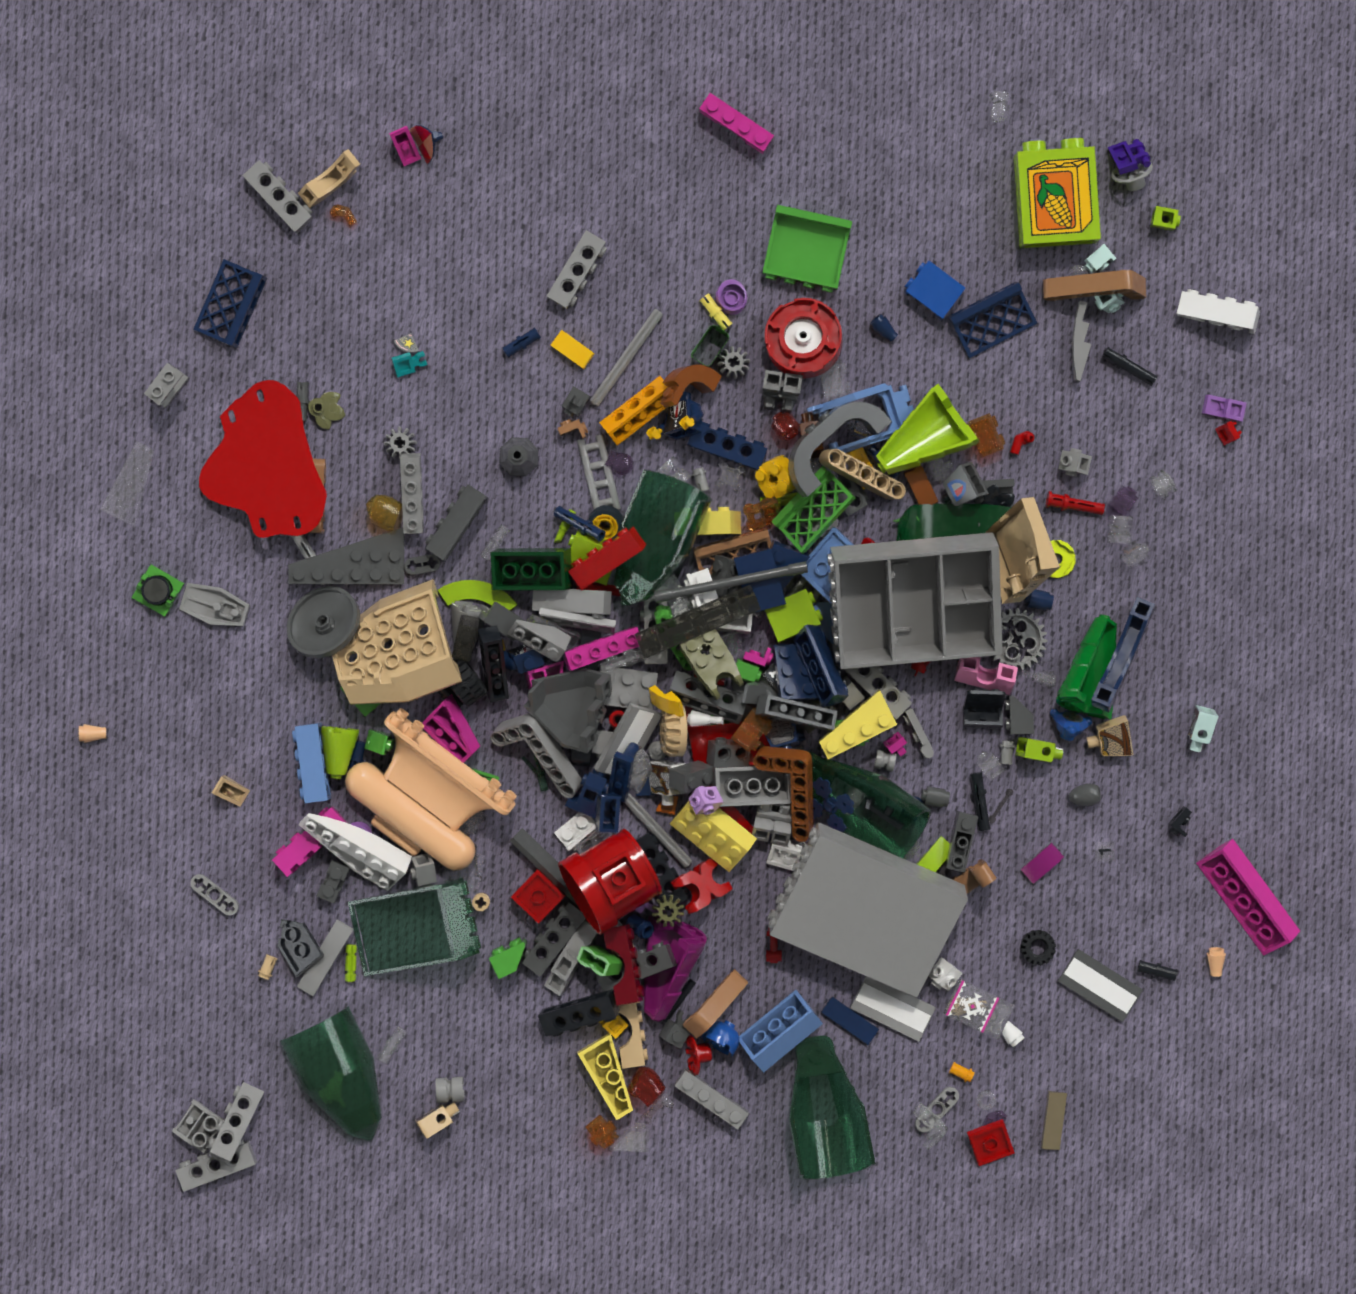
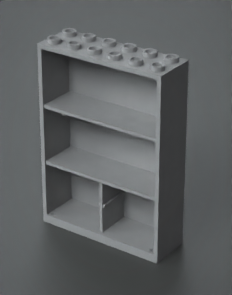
[827,532,1003,669]
[767,822,968,997]

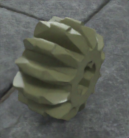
[652,894,684,927]

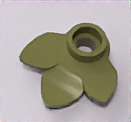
[308,392,345,430]

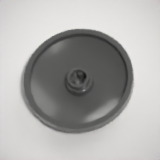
[287,586,360,658]

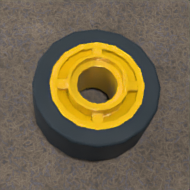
[587,505,624,540]

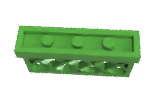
[771,466,855,554]

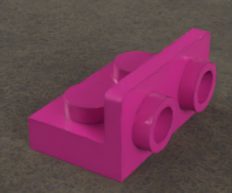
[742,647,773,668]

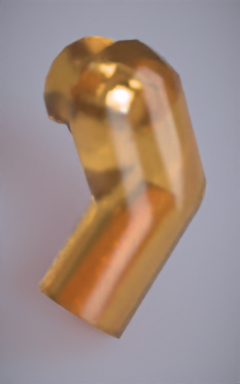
[330,204,357,227]

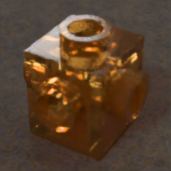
[586,1115,619,1149]

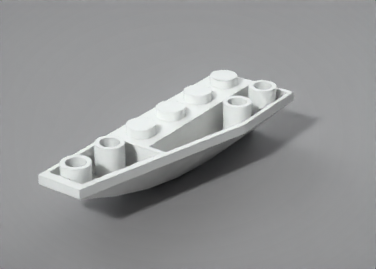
[299,813,412,891]

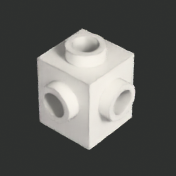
[929,957,963,991]

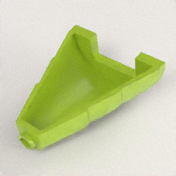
[876,384,980,475]

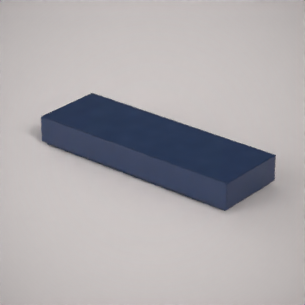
[821,996,879,1045]

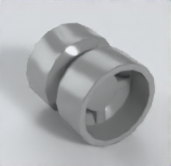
[436,1076,465,1103]

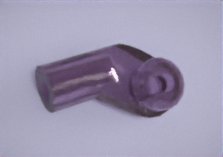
[982,1110,1007,1126]

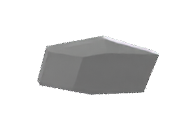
[179,583,250,626]

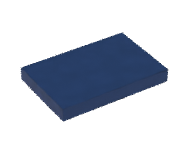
[734,548,786,614]

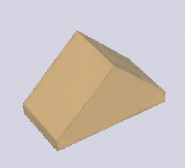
[212,775,250,807]

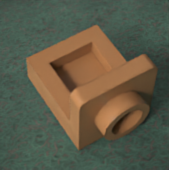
[558,419,588,439]

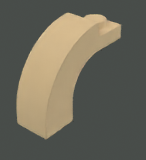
[298,149,360,208]

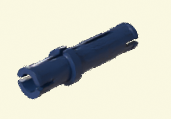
[554,506,606,542]

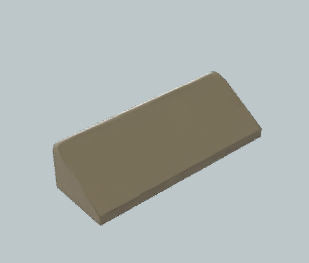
[1041,1090,1067,1150]

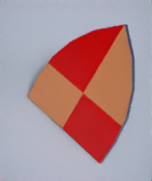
[409,125,443,164]

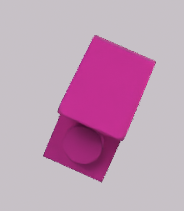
[389,126,421,166]

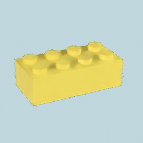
[670,800,757,872]

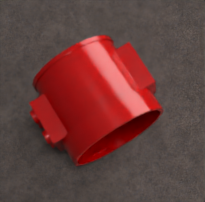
[558,829,662,935]

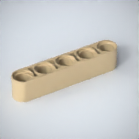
[819,449,906,500]

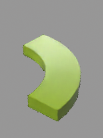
[438,580,517,610]

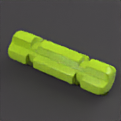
[345,944,357,982]

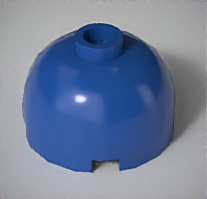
[700,1020,740,1056]

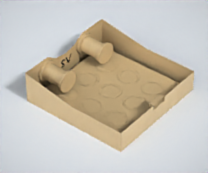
[985,497,1060,604]

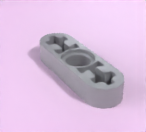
[191,874,239,915]
[915,1086,959,1132]

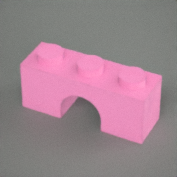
[954,657,1018,695]

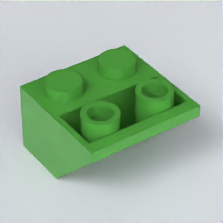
[489,937,527,979]

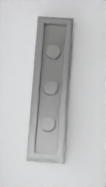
[538,608,616,634]

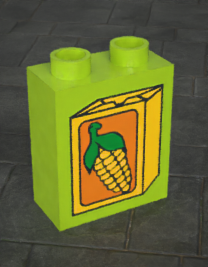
[1014,138,1101,248]

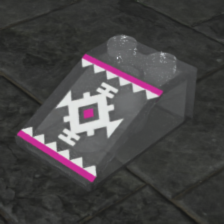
[943,979,1015,1040]

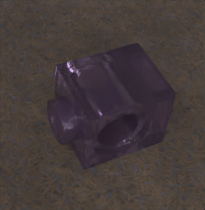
[1107,486,1138,516]

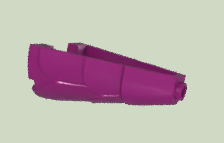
[644,916,707,1022]

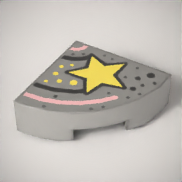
[394,333,419,353]

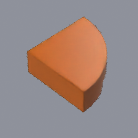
[656,796,678,815]

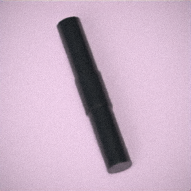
[663,978,696,1022]

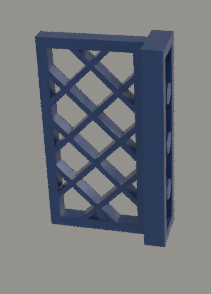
[193,259,268,348]
[948,282,1037,358]

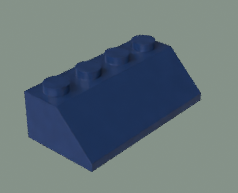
[793,625,849,708]

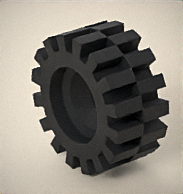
[1020,930,1056,965]

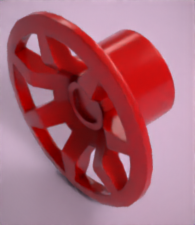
[684,1034,712,1076]

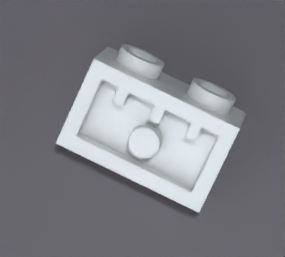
[684,568,721,612]
[554,812,597,851]
[766,839,806,871]

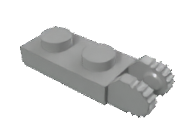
[903,708,934,759]

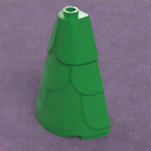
[1056,615,1117,720]

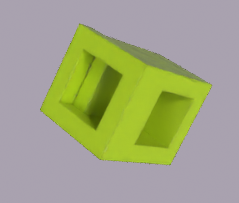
[1150,206,1181,231]

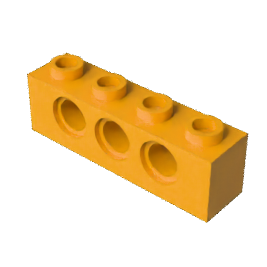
[599,376,668,445]

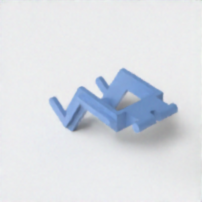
[807,383,914,458]

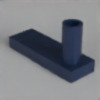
[607,742,639,803]

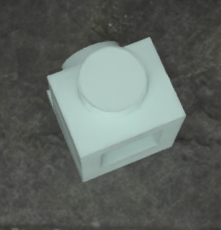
[1084,244,1116,274]

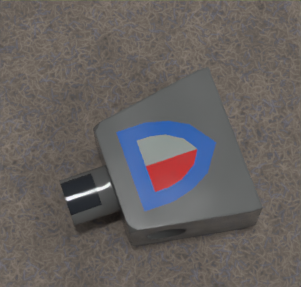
[942,462,989,506]

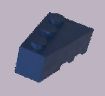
[770,540,810,590]

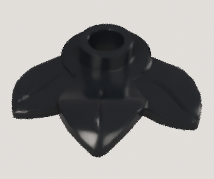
[981,484,1015,507]

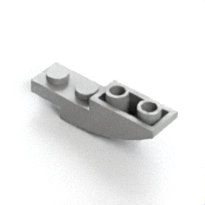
[544,920,598,996]

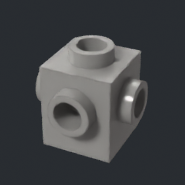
[1058,448,1092,477]

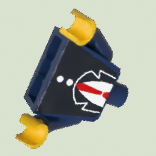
[646,392,704,440]
[502,623,548,674]

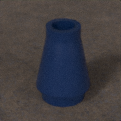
[870,314,898,342]

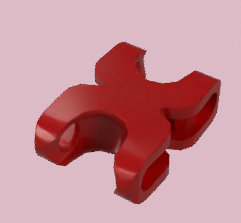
[671,858,733,914]

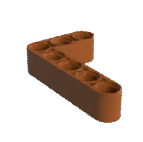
[753,746,814,842]

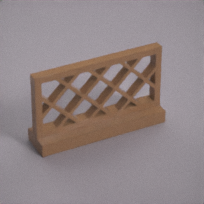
[693,528,771,575]

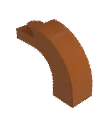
[660,365,722,407]

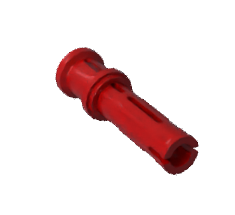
[1045,491,1105,515]

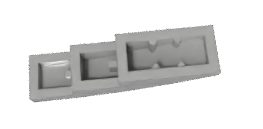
[1072,301,1091,382]
[297,919,354,996]

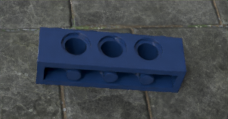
[687,422,767,470]

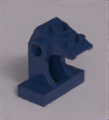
[565,768,609,818]

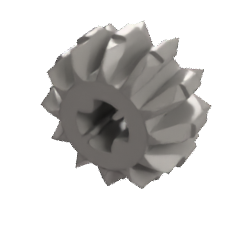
[718,346,750,379]
[384,426,417,459]

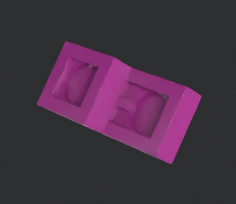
[1021,842,1064,884]

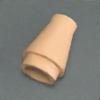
[79,724,106,743]
[1207,947,1226,977]

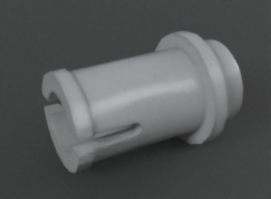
[691,467,709,492]
[1000,740,1015,765]

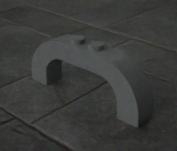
[788,402,892,497]

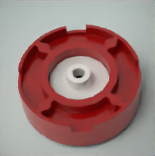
[765,298,843,379]

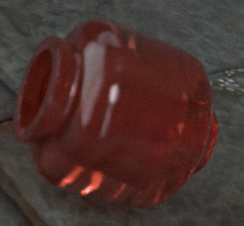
[771,412,799,441]

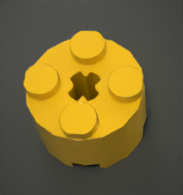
[755,455,795,499]

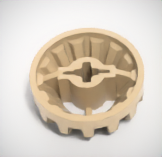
[659,705,687,757]

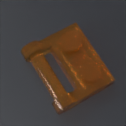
[743,496,780,531]

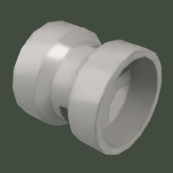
[874,750,896,772]

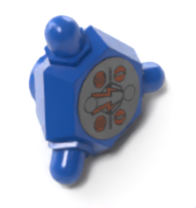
[1050,709,1092,741]

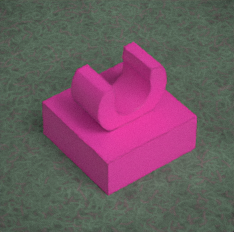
[883,731,907,756]

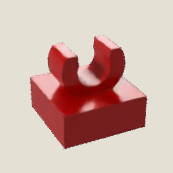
[1215,420,1242,445]

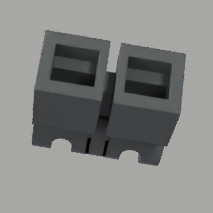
[762,370,803,413]

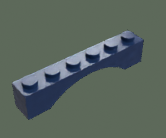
[1091,597,1155,712]

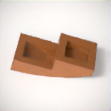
[904,465,939,505]

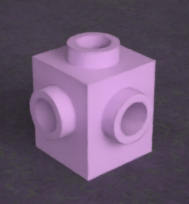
[688,786,723,815]

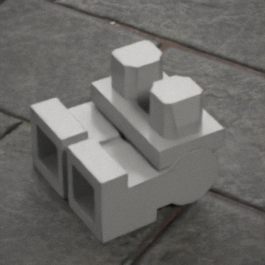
[752,804,792,846]

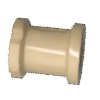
[472,893,490,911]

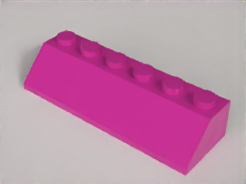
[1196,839,1300,956]

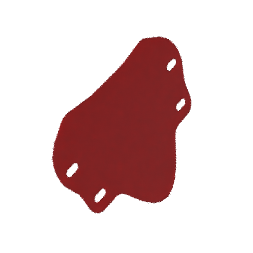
[199,380,327,538]

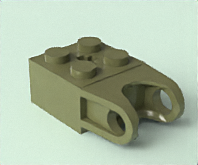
[679,624,744,700]

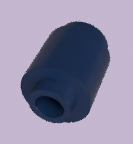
[1024,589,1054,611]
[626,914,654,939]

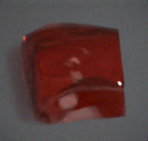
[627,1066,666,1107]

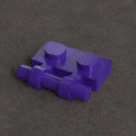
[1108,139,1151,175]

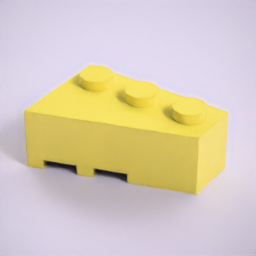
[675,507,741,536]

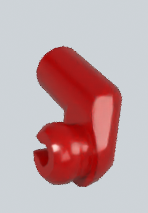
[1010,431,1035,455]

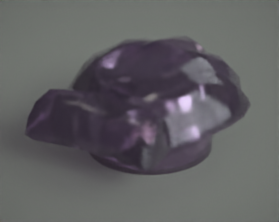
[605,450,633,475]

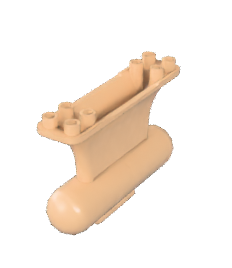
[345,708,517,871]

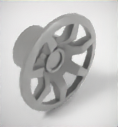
[1111,163,1153,191]

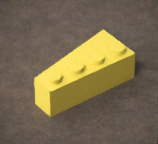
[819,689,897,759]
[577,1033,633,1120]

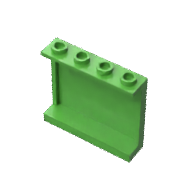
[762,205,852,293]

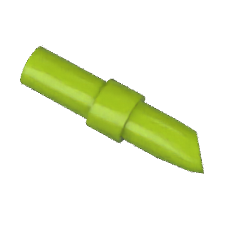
[554,509,576,543]

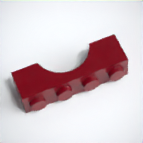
[604,924,645,1006]

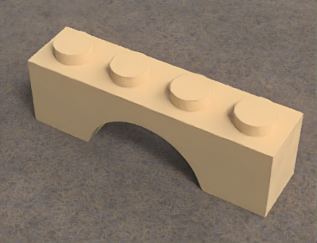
[613,991,648,1069]

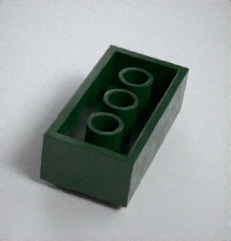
[490,548,573,590]

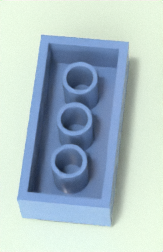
[292,723,331,803]
[739,990,823,1073]

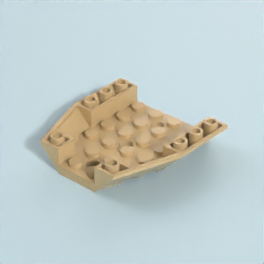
[332,579,462,705]

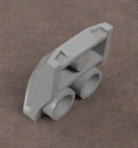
[172,1099,225,1153]

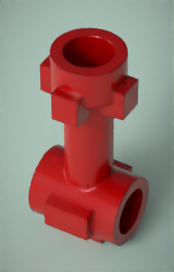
[766,927,782,963]

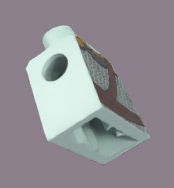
[1188,705,1218,752]

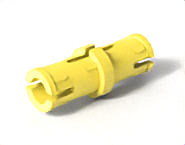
[699,293,733,330]

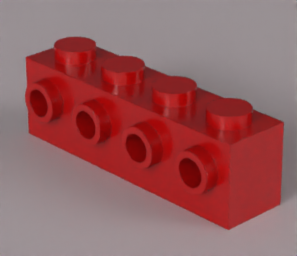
[568,526,646,590]

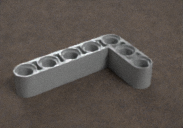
[490,713,582,798]

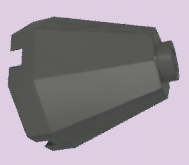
[499,437,539,477]

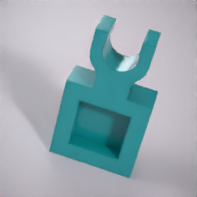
[391,351,428,378]

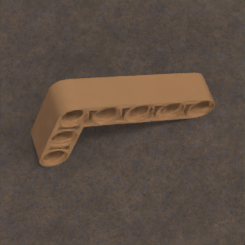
[1043,270,1146,301]
[952,859,997,893]

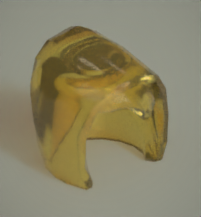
[366,495,402,531]

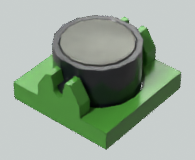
[132,564,185,617]

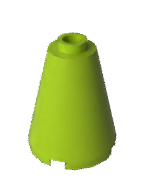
[321,726,359,779]

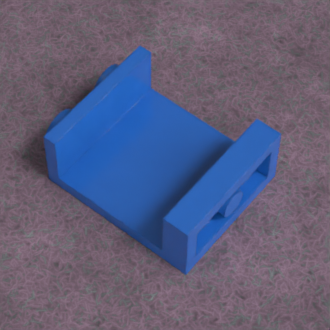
[904,261,965,320]

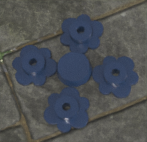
[813,777,854,832]

